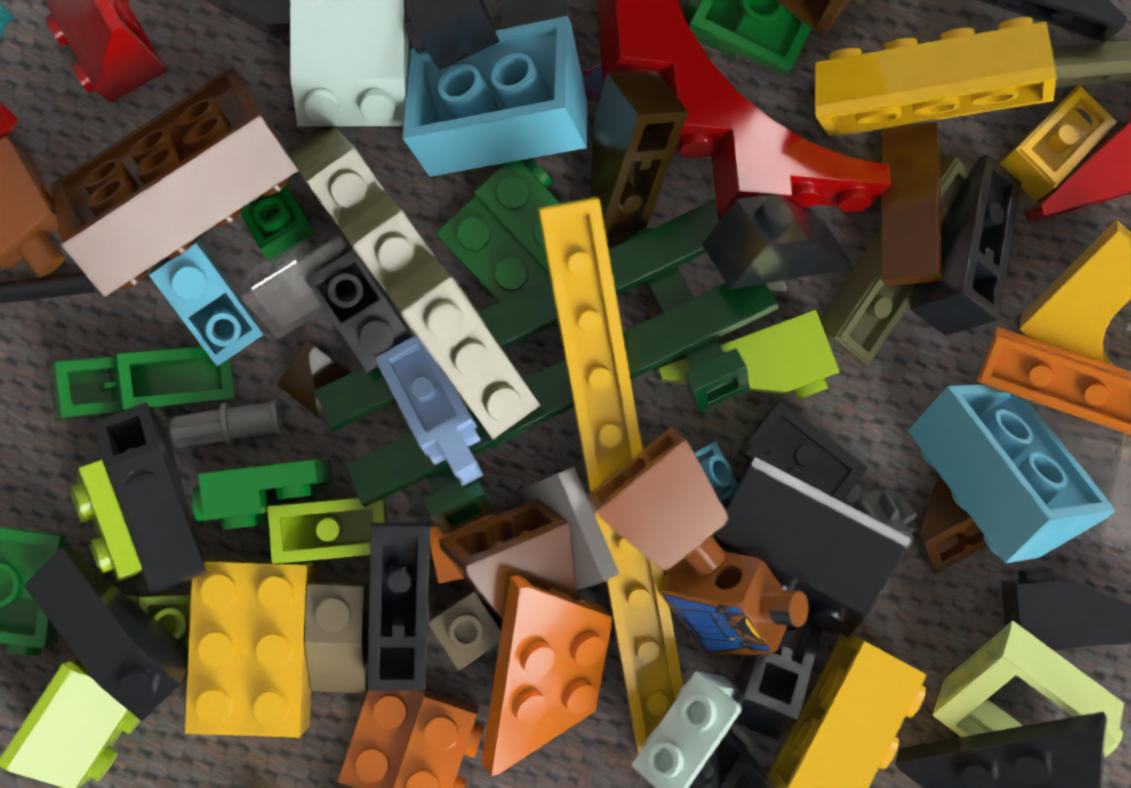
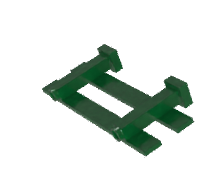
[315,198,778,535]

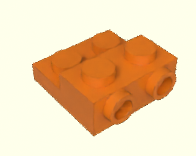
[338,690,485,788]

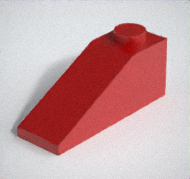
[1025,113,1131,224]

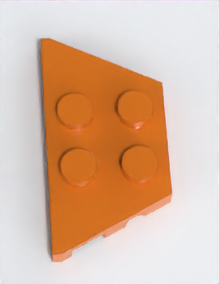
[481,575,613,776]

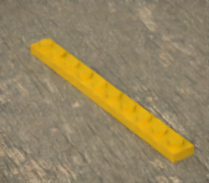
[538,197,683,754]

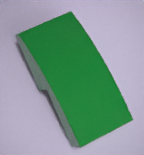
[241,184,315,260]

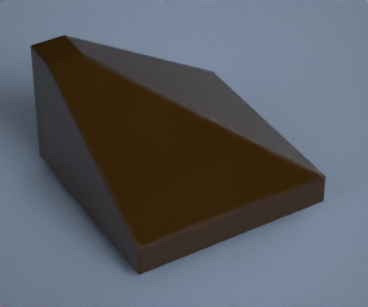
[277,340,350,419]

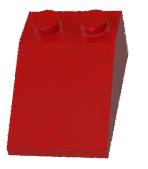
[45,0,167,103]

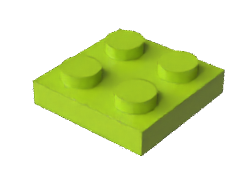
[70,460,142,583]

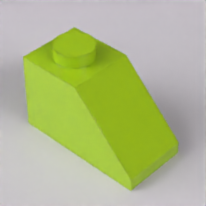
[267,496,388,564]

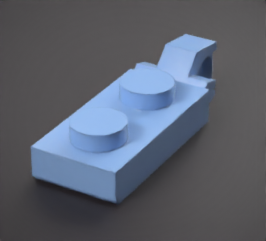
[375,335,483,486]

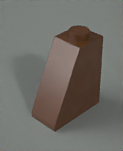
[439,499,578,624]

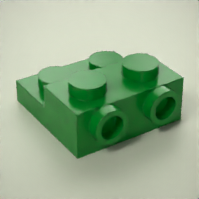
[683,0,811,77]
[435,158,573,302]
[192,460,334,530]
[0,526,67,656]

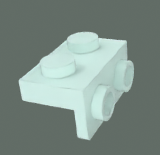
[631,671,741,788]

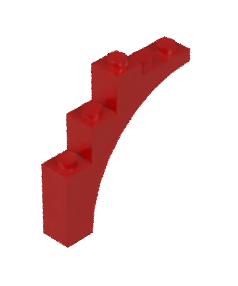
[597,0,892,216]

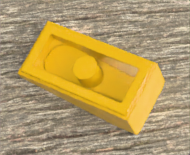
[999,85,1117,201]

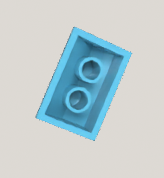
[403,16,588,177]
[908,384,1116,563]

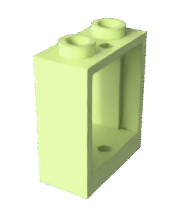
[932,621,1124,757]

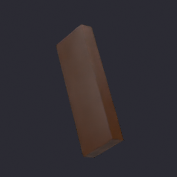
[881,122,942,286]

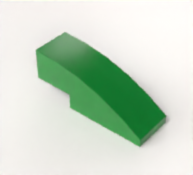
[49,347,235,422]

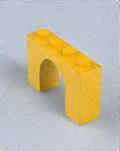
[1019,219,1131,366]

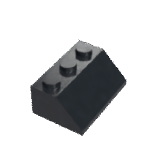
[711,457,911,637]

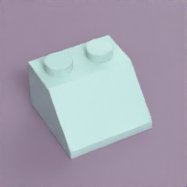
[290,0,410,127]

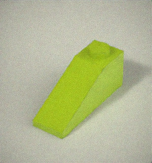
[656,310,840,400]

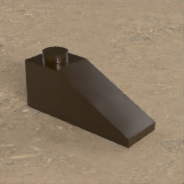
[591,70,688,248]

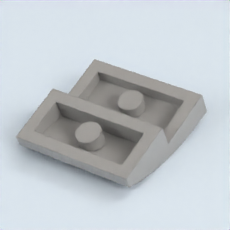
[517,467,619,590]

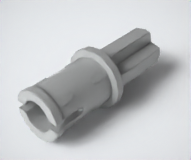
[169,399,283,448]

